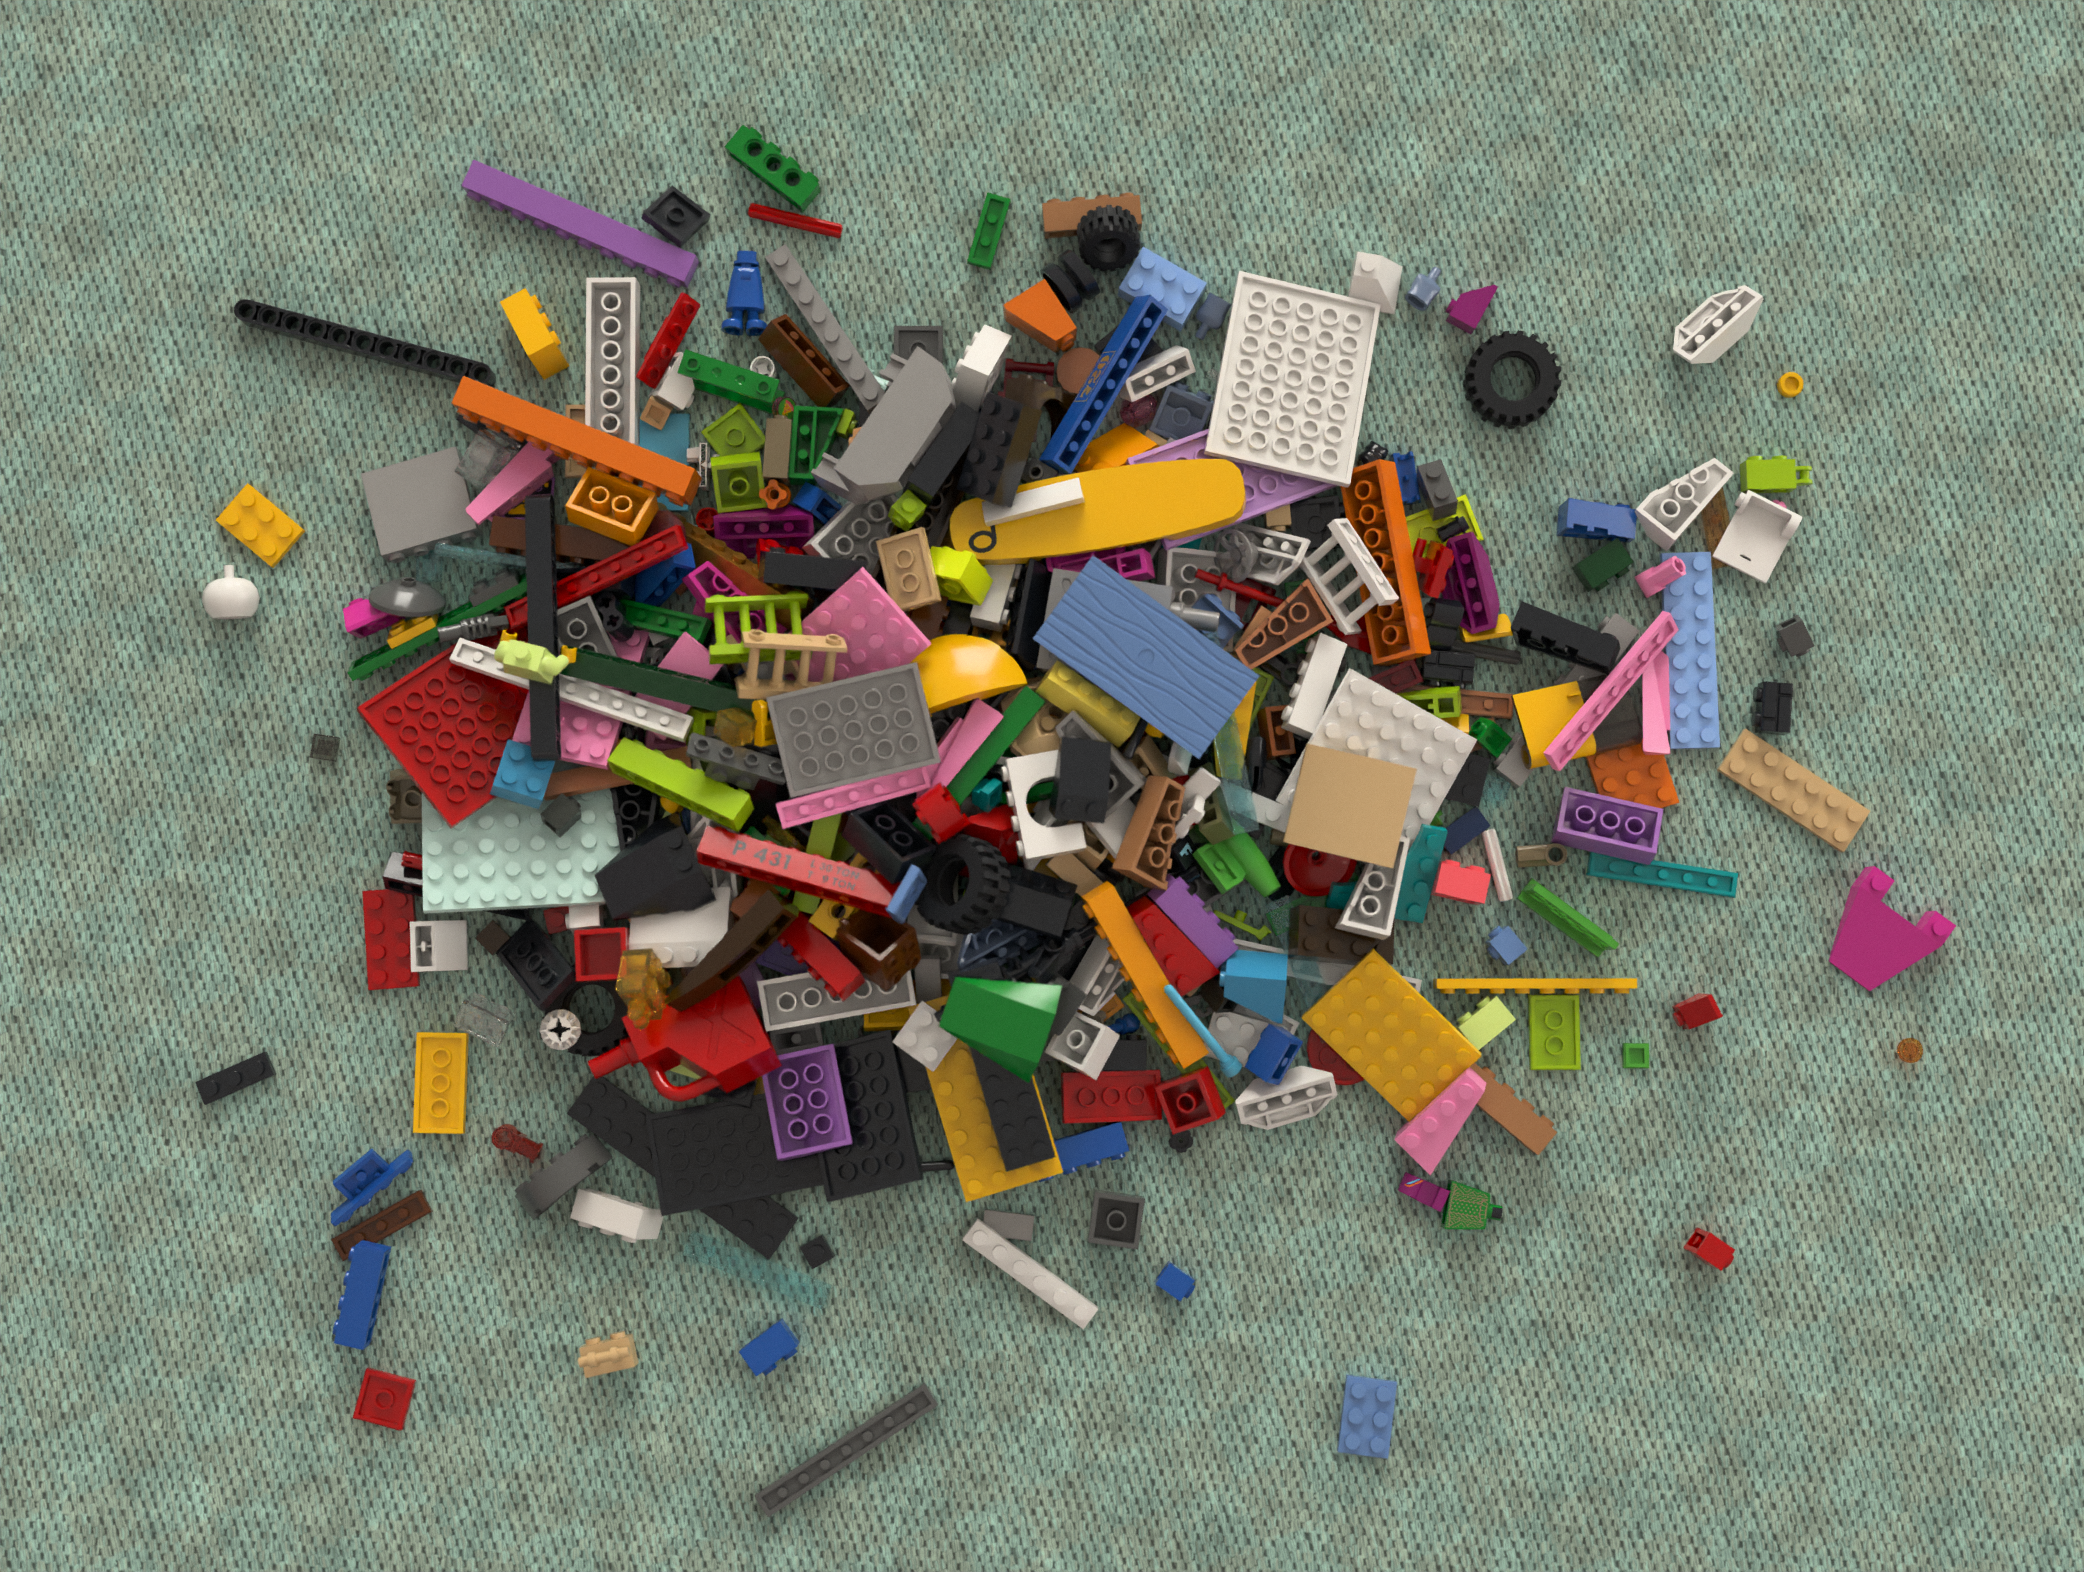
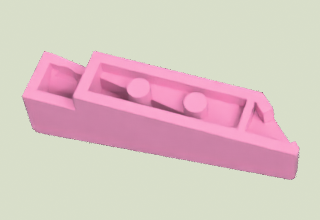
[466,442,561,525]
[1642,651,1671,755]
[916,698,1004,798]

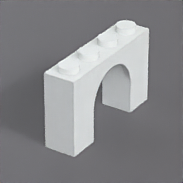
[1001,750,1087,862]

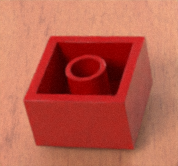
[1155,1066,1226,1134]

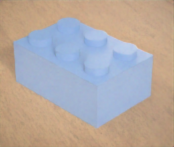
[1118,247,1207,332]

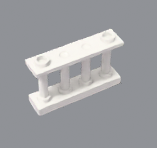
[1299,518,1399,635]

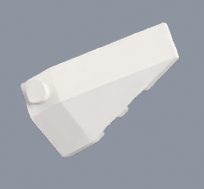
[1635,458,1734,552]

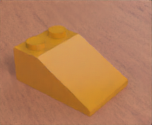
[1073,423,1159,473]

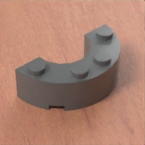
[514,1134,613,1220]

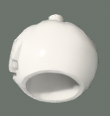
[202,565,260,620]

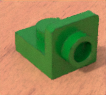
[1469,717,1512,758]

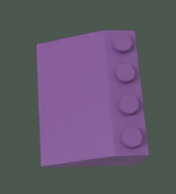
[762,1044,853,1161]

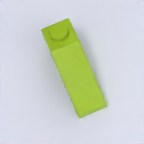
[1397,686,1462,718]

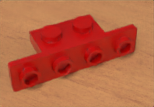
[636,292,700,389]

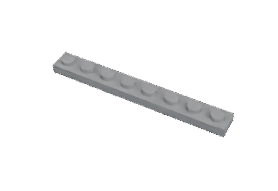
[765,244,885,413]

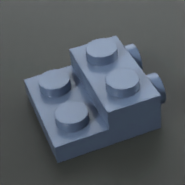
[1149,381,1214,440]

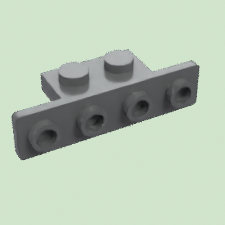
[686,733,786,790]

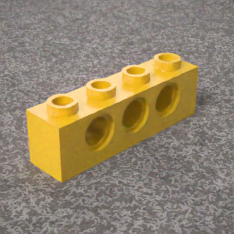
[809,853,882,941]

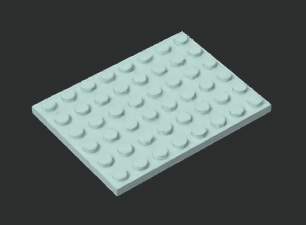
[422,760,621,914]

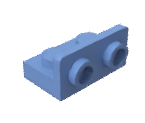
[1191,593,1244,649]

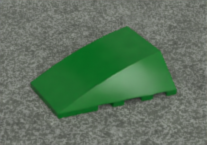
[939,977,1062,1083]

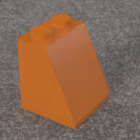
[1003,279,1077,353]

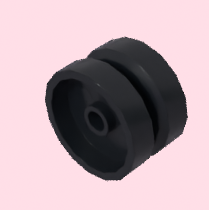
[1040,249,1100,314]

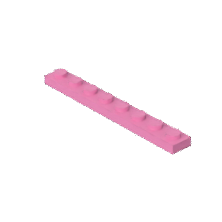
[1543,611,1679,771]

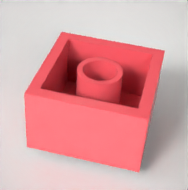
[1431,860,1491,905]

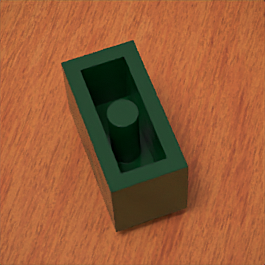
[1572,538,1634,592]

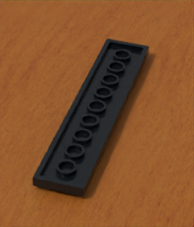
[567,1076,799,1260]

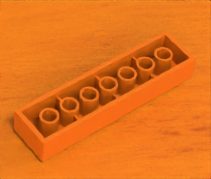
[1340,459,1431,666]

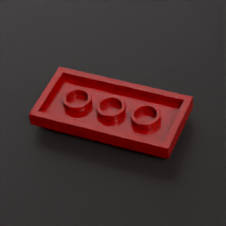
[362,889,420,990]
[1061,1069,1162,1124]

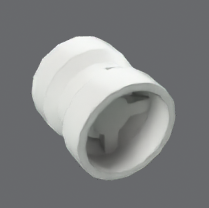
[750,356,777,379]

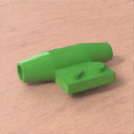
[1192,816,1281,898]

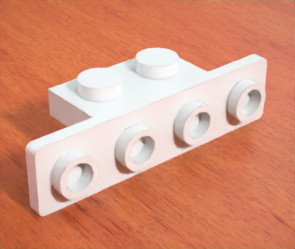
[1172,768,1220,844]

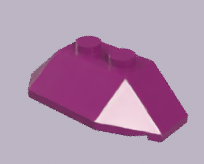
[713,504,815,559]
[1442,532,1500,634]

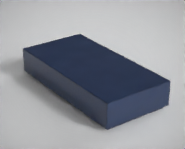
[1444,806,1491,855]

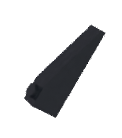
[610,783,661,851]

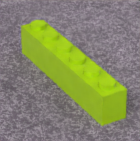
[607,737,754,832]

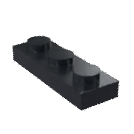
[195,1052,276,1105]

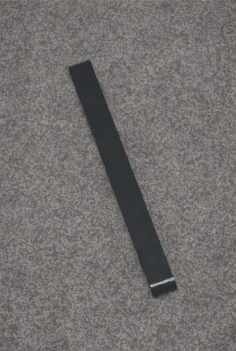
[234,299,496,387]
[525,494,561,762]

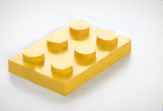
[216,483,305,568]

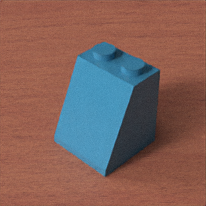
[1219,950,1288,1024]

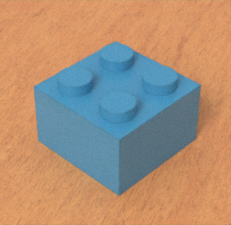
[490,739,555,809]

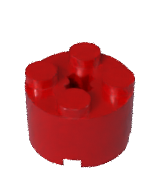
[912,782,970,844]

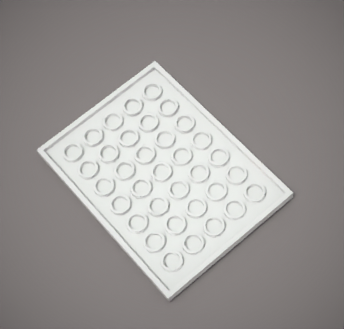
[1204,271,1381,488]

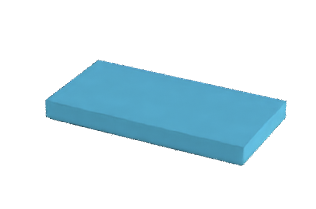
[639,414,690,512]

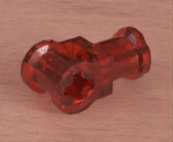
[491,1124,544,1164]

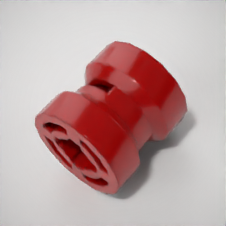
[695,507,719,537]

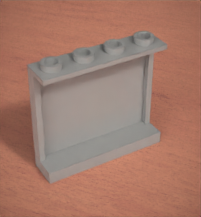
[361,446,483,563]

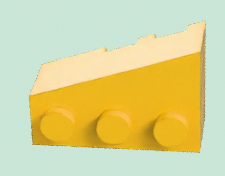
[500,288,569,380]

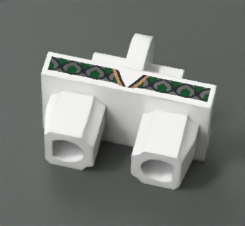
[687,443,720,491]

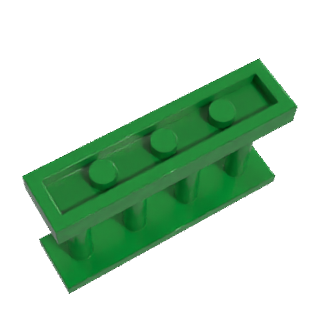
[677,349,786,415]

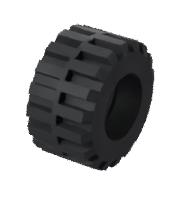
[1077,205,1140,272]

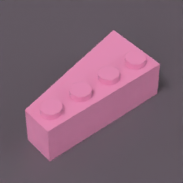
[1394,1067,1486,1176]

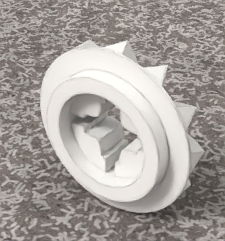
[539,1009,581,1050]

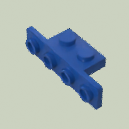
[331,1149,413,1227]

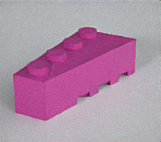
[682,561,786,644]

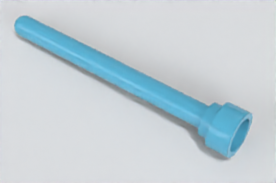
[1164,985,1242,1078]

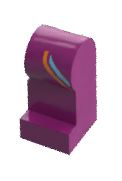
[1397,1172,1450,1212]

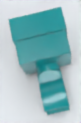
[972,778,1002,813]

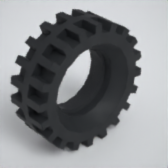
[1463,330,1562,429]

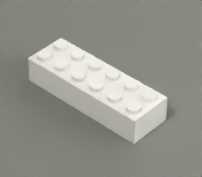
[757,969,917,1032]

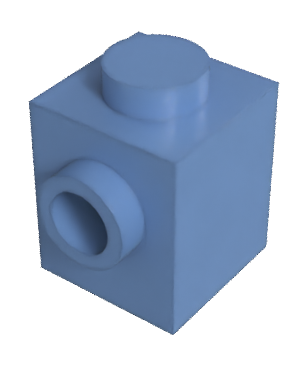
[1485,926,1527,965]

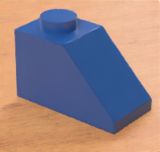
[792,482,842,526]

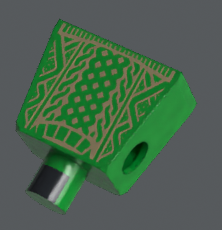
[1441,1179,1503,1229]

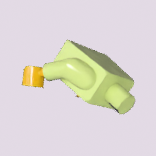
[494,630,577,684]

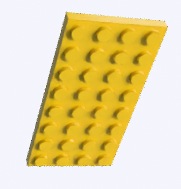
[907,995,1063,1202]

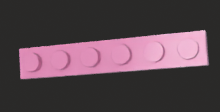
[776,766,931,829]

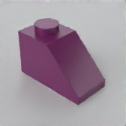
[1445,285,1498,334]

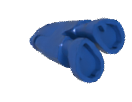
[721,251,767,336]

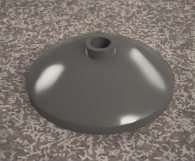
[369,577,446,617]

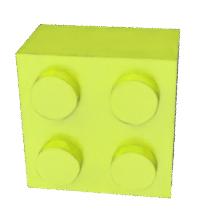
[930,546,993,606]

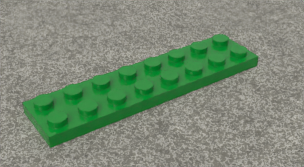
[347,572,527,681]

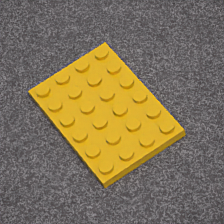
[1302,949,1481,1122]

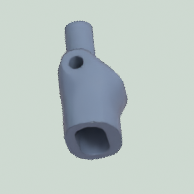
[1405,267,1441,311]
[1195,292,1232,340]

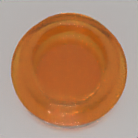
[1897,1038,1923,1063]

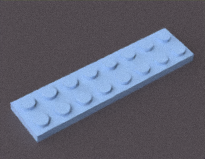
[1660,552,1720,749]

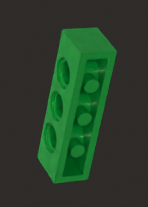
[725,125,821,213]

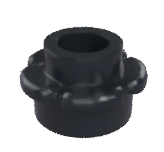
[1169,1130,1193,1153]

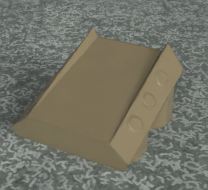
[386,769,422,824]

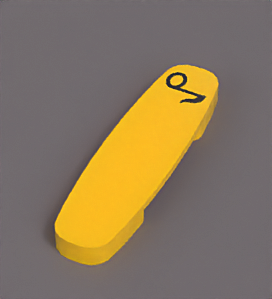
[950,459,1246,565]

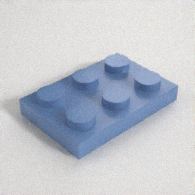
[1337,1375,1397,1459]

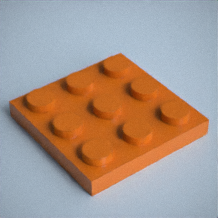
[1585,736,1679,808]

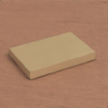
[876,527,942,612]

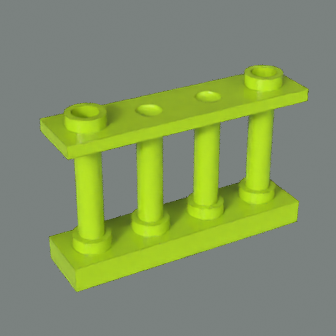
[705,591,813,665]

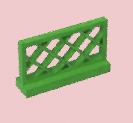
[1516,878,1619,957]

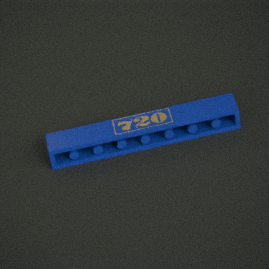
[1039,295,1168,474]

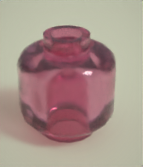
[1120,394,1157,428]

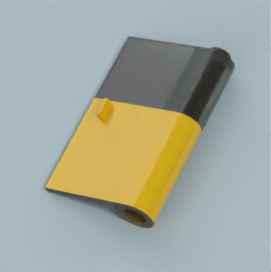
[1511,674,1643,769]

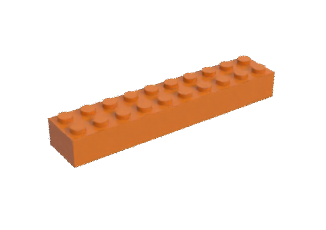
[452,376,702,507]

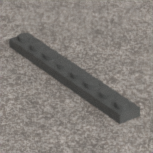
[755,1382,939,1517]

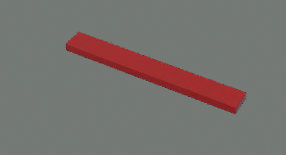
[504,524,688,631]

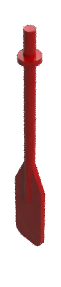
[1194,568,1416,665]

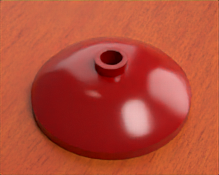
[1283,844,1357,896]

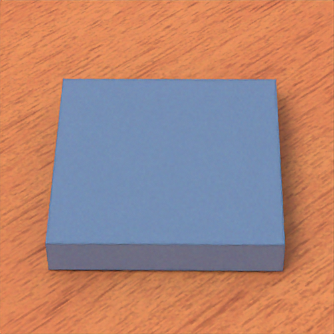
[886,865,927,924]

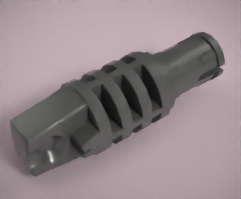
[437,614,509,643]

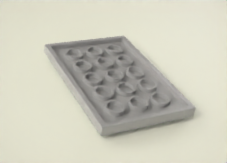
[766,662,941,798]

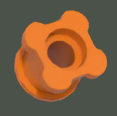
[759,479,791,509]

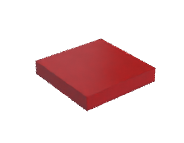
[353,1367,416,1431]

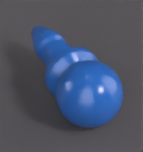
[1107,1013,1140,1035]

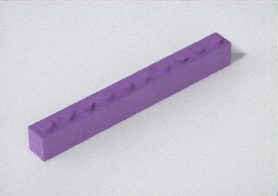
[461,159,699,288]

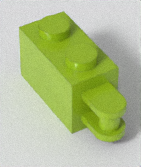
[1740,455,1813,493]

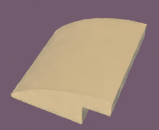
[1283,744,1417,868]

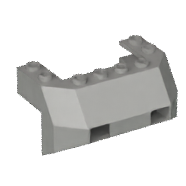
[811,346,957,506]

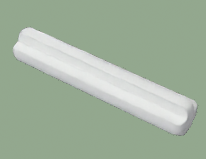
[1482,829,1513,902]

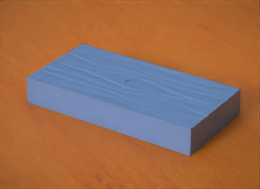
[1033,556,1259,759]

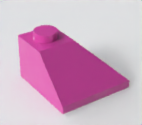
[343,598,406,639]

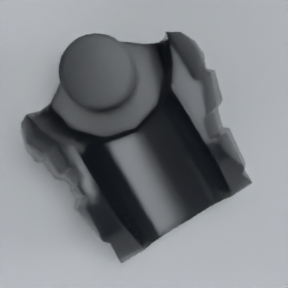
[1358,441,1389,465]

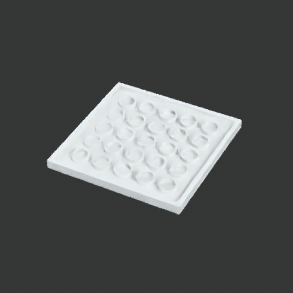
[1276,668,1477,855]

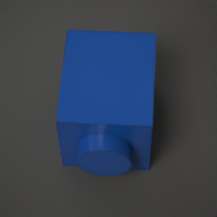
[1154,1260,1195,1302]

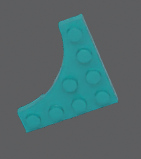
[1326,824,1448,923]

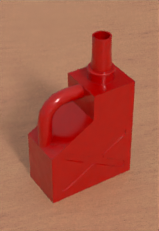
[588,975,782,1102]

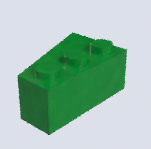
[789,405,844,486]

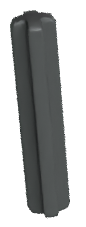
[1450,639,1521,665]

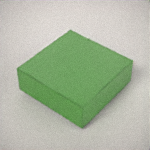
[1622,1043,1649,1068]

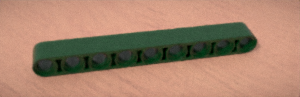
[559,646,771,721]

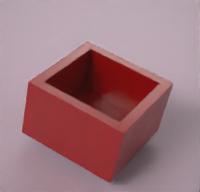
[574,927,632,982]

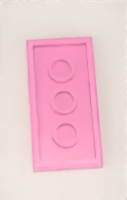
[635,632,724,741]

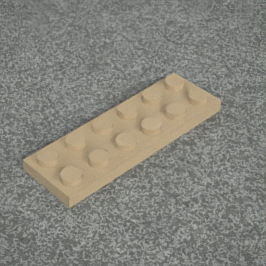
[1717,729,1870,853]

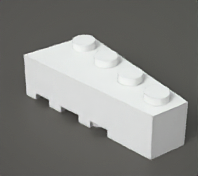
[1335,836,1410,940]

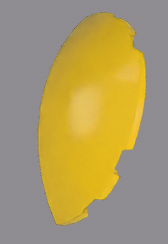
[909,634,1028,717]

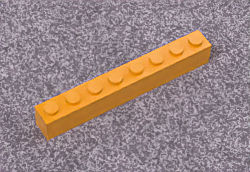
[1082,881,1209,1069]

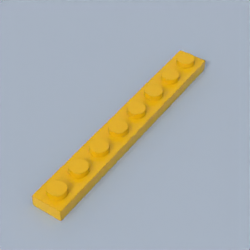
[1433,978,1637,994]

